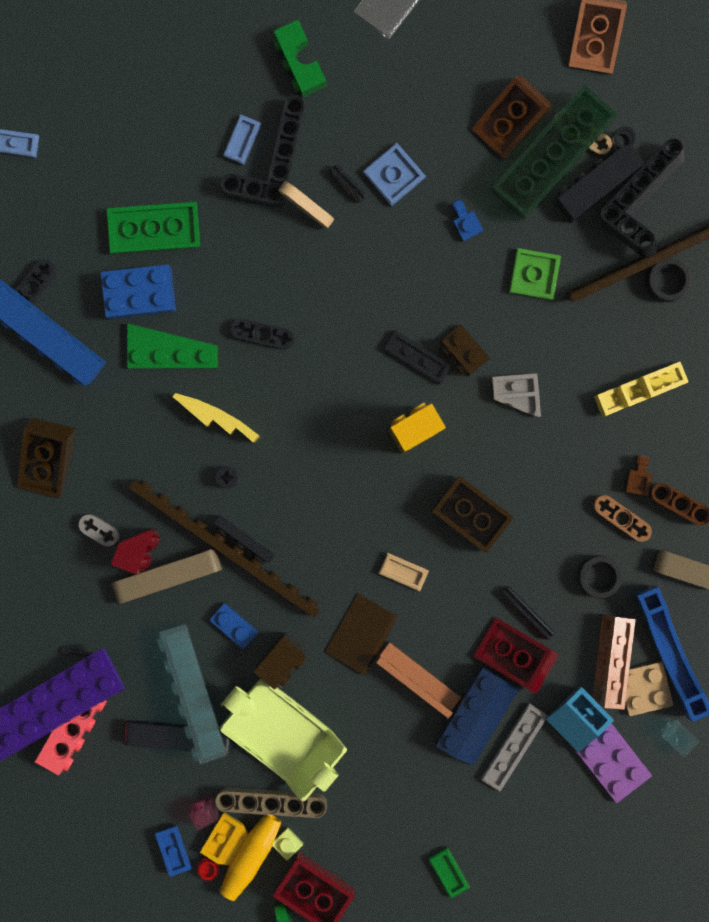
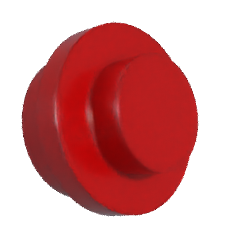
[197,857,220,880]

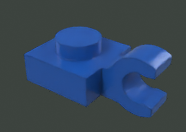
[452,199,484,242]

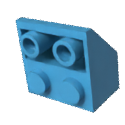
[546,687,614,752]

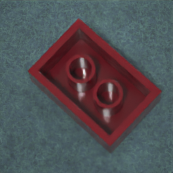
[273,852,355,922]

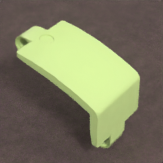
[219,678,347,802]

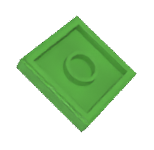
[509,248,561,301]

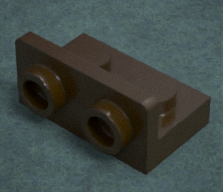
[440,325,490,376]

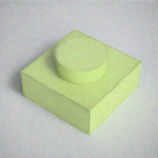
[272,827,303,860]

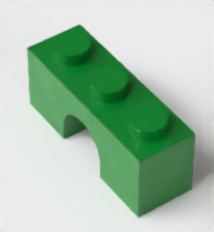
[272,20,327,98]

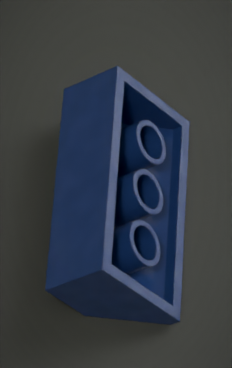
[435,665,519,765]

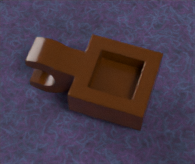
[625,455,653,496]

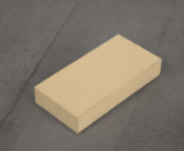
[379,553,429,591]

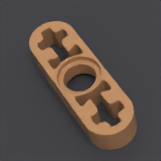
[593,495,652,542]

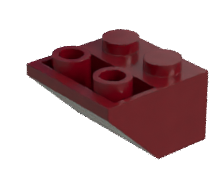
[111,529,160,575]

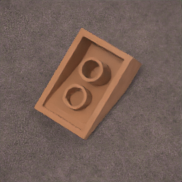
[569,0,627,74]

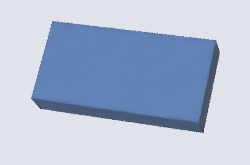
[223,114,261,165]

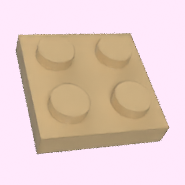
[625,661,673,716]

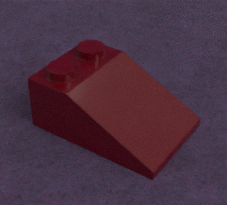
[473,617,559,694]

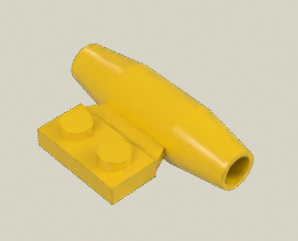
[200,812,281,901]

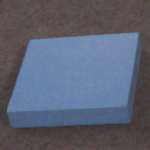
[363,143,426,207]

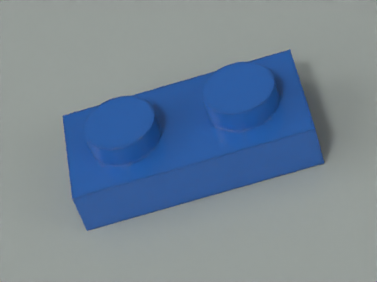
[210,603,259,650]
[155,825,192,877]

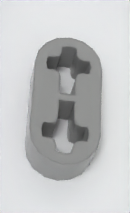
[79,514,120,546]

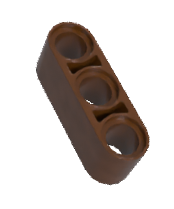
[648,483,709,525]

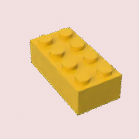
[389,402,446,453]

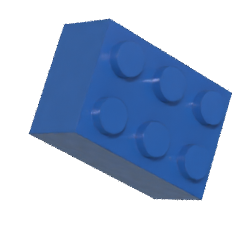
[101,265,177,320]

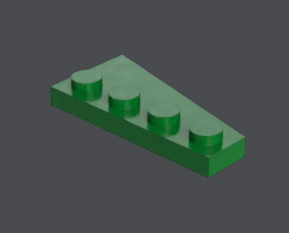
[127,323,218,369]

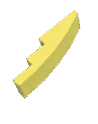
[594,362,688,417]
[173,393,260,443]

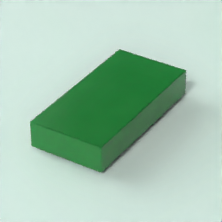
[428,846,470,899]

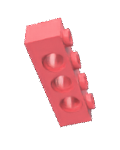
[35,700,107,776]

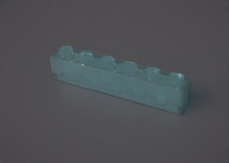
[157,624,228,765]

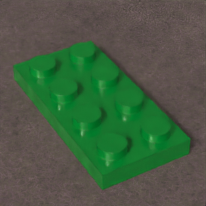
[107,202,201,254]

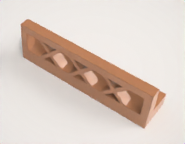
[592,614,635,709]
[376,642,461,718]

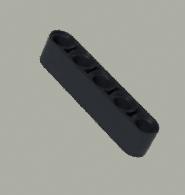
[123,720,234,754]

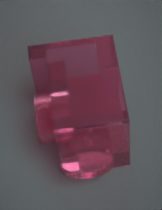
[189,794,220,831]

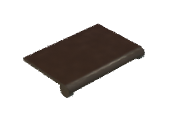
[325,593,398,675]

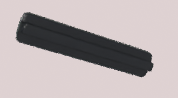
[501,586,554,640]

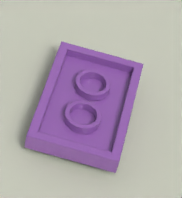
[576,723,652,803]

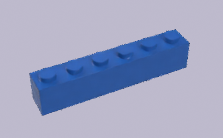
[0,279,107,386]

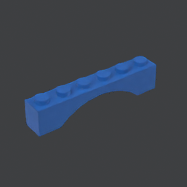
[633,585,709,722]

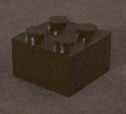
[254,633,306,690]

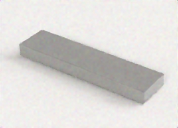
[480,703,548,792]

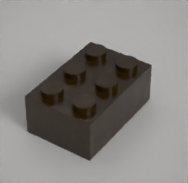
[431,476,514,554]

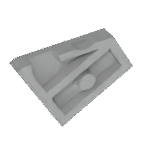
[492,373,541,417]

